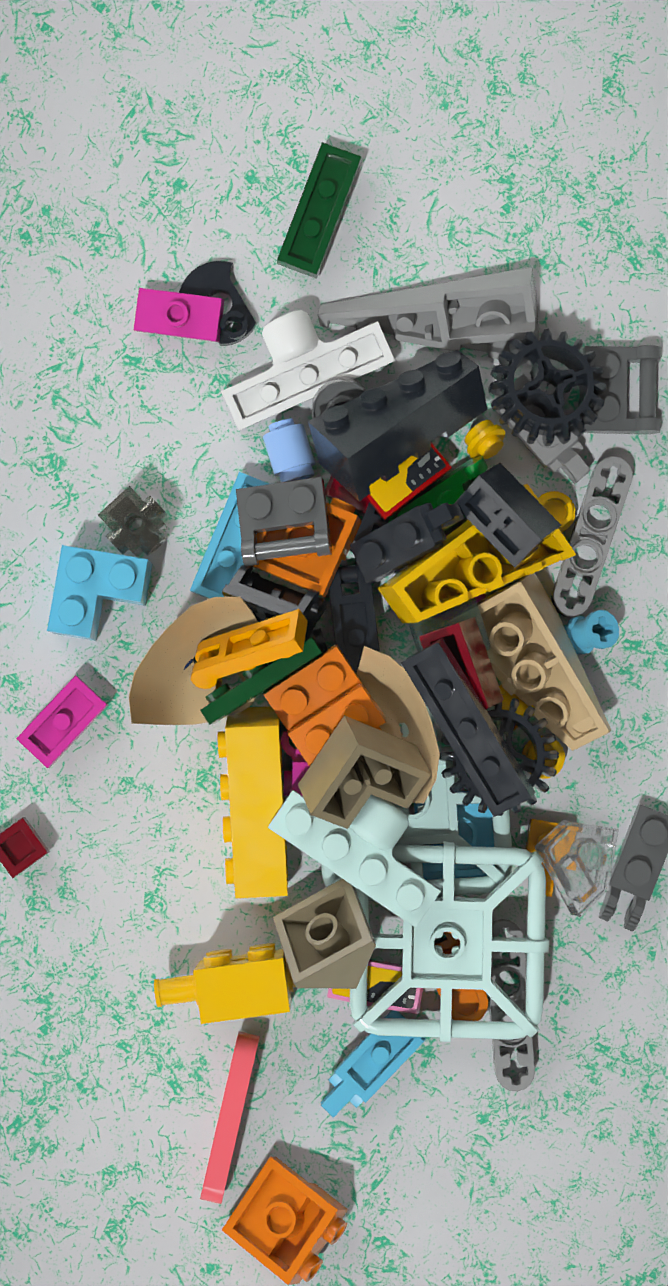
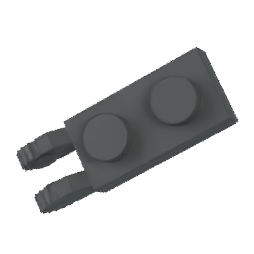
[598,804,668,932]

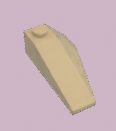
[449,573,611,751]

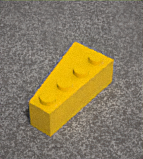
[378,484,576,624]
[217,706,288,899]

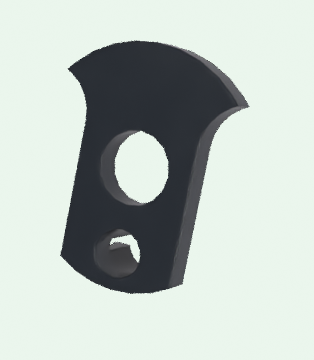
[179,261,257,346]

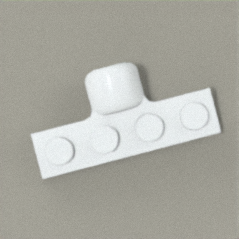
[221,310,395,431]

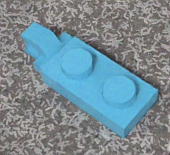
[320,1010,426,1118]

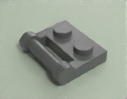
[583,345,661,434]
[236,477,332,567]

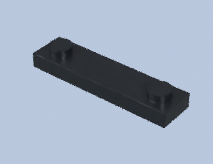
[401,638,535,817]

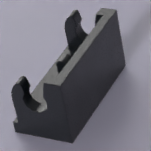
[456,462,561,567]
[222,564,327,641]

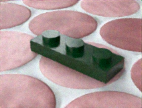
[277,142,362,279]
[200,638,324,725]

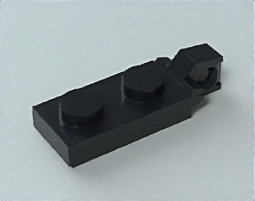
[350,502,464,584]

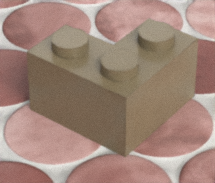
[298,715,432,829]

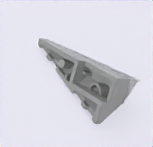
[317,267,539,365]

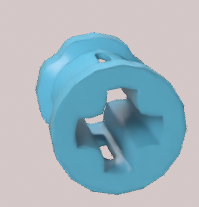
[564,610,619,655]

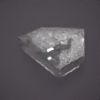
[535,820,619,917]

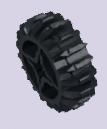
[488,328,606,447]
[439,698,559,816]

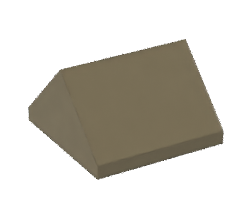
[272,879,376,989]

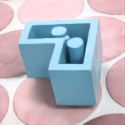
[47,545,153,641]

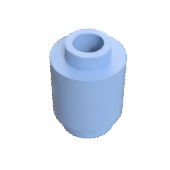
[263,418,315,483]

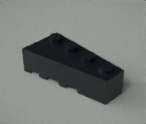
[308,350,488,501]

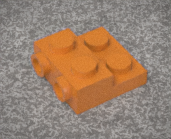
[253,498,362,597]
[263,644,386,767]
[222,1156,348,1285]

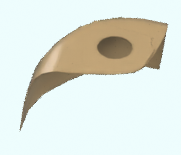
[129,597,258,725]
[356,646,440,804]

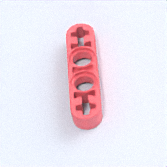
[200,1031,260,1204]

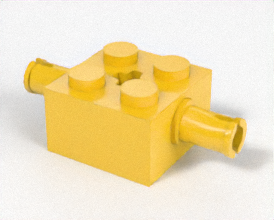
[154,943,296,1024]

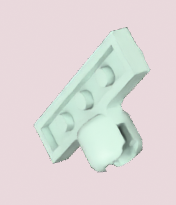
[268,790,441,928]

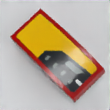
[366,442,452,520]

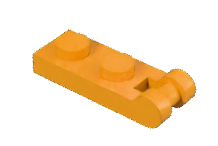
[191,609,307,689]

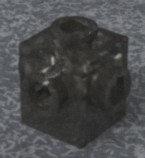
[98,486,168,557]

